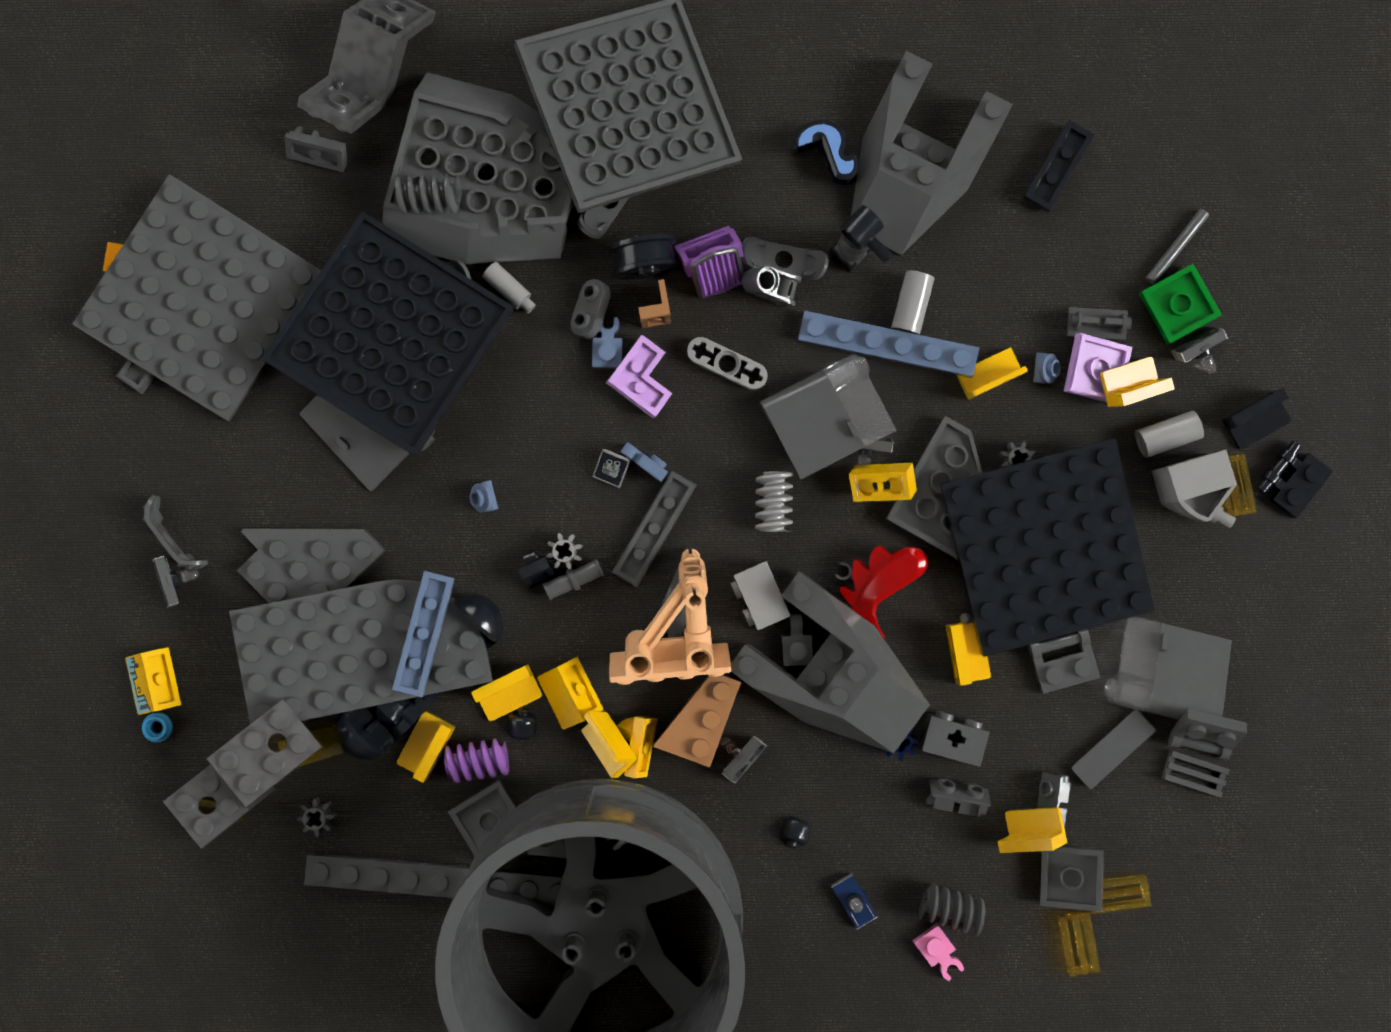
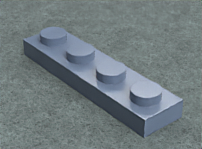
[392,571,455,697]

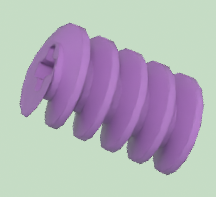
[444,738,509,783]

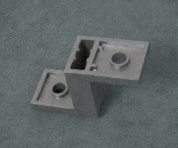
[297,0,436,134]
[163,699,322,849]

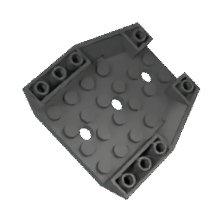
[382,72,573,265]

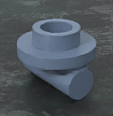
[1033,353,1061,384]
[469,480,498,513]

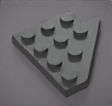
[885,416,982,560]
[237,529,386,603]

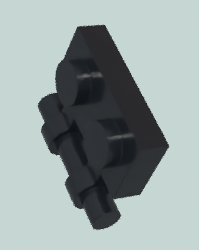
[1256,441,1333,518]

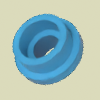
[142,712,173,743]

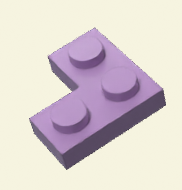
[606,335,672,418]

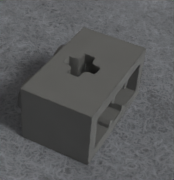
[918,711,990,767]

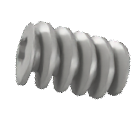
[755,471,793,532]

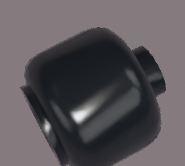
[507,708,537,740]
[779,816,811,849]

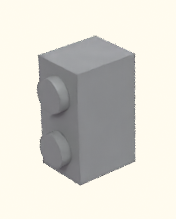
[730,561,791,630]

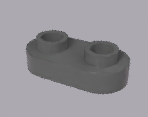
[571,279,611,339]

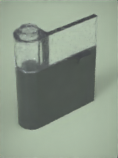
[759,353,897,480]
[1104,616,1232,720]

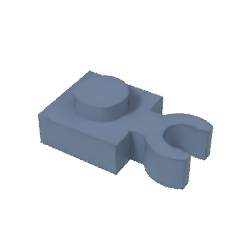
[592,317,623,369]
[620,442,669,483]

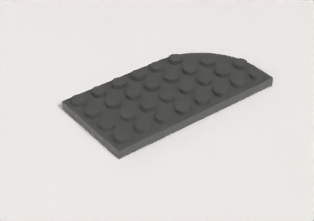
[229,579,493,724]

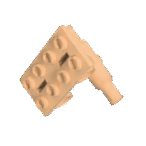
[609,549,731,685]

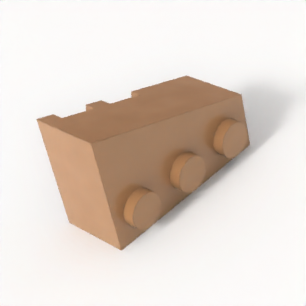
[653,674,741,768]

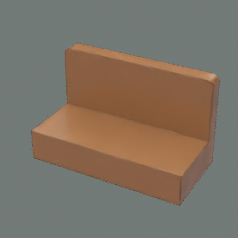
[639,279,671,329]

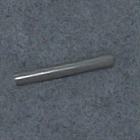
[1145,209,1209,285]

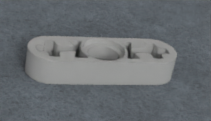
[687,337,768,391]

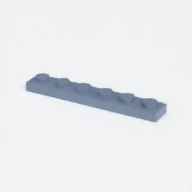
[798,311,979,378]

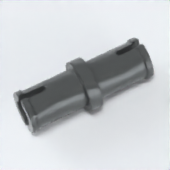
[542,559,604,601]

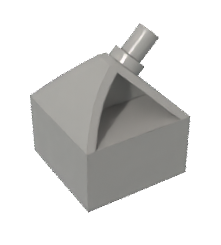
[1151,450,1237,528]

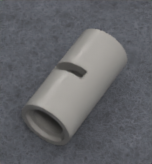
[891,270,935,335]
[1135,410,1204,458]

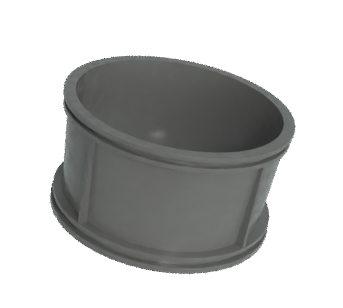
[435,779,745,1032]

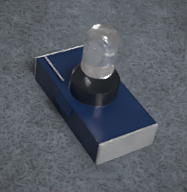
[831,873,877,930]

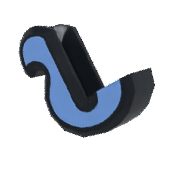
[791,119,859,186]

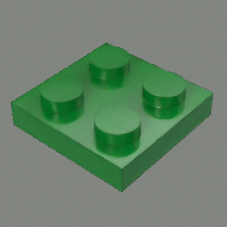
[1139,264,1222,345]

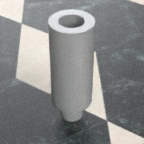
[482,262,536,313]

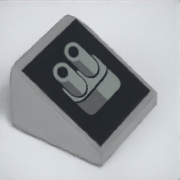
[592,449,631,488]

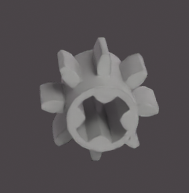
[546,533,583,569]

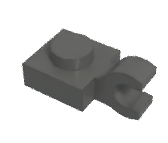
[781,614,813,666]

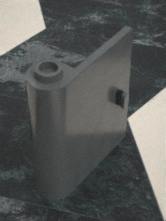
[299,395,435,492]

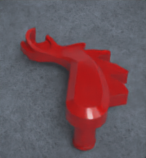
[840,545,928,640]

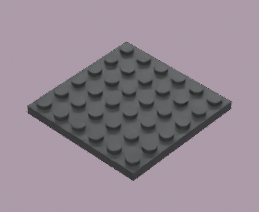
[514,0,743,213]
[72,174,321,421]

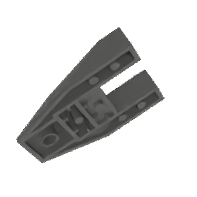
[851,51,1013,256]
[731,572,930,753]

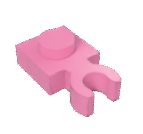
[913,923,964,981]

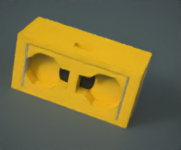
[849,463,917,502]

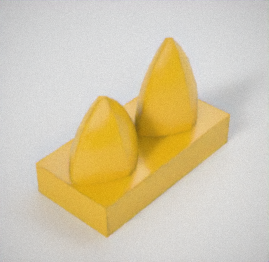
[617,716,658,778]

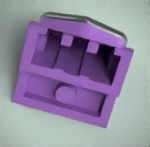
[674,225,744,298]

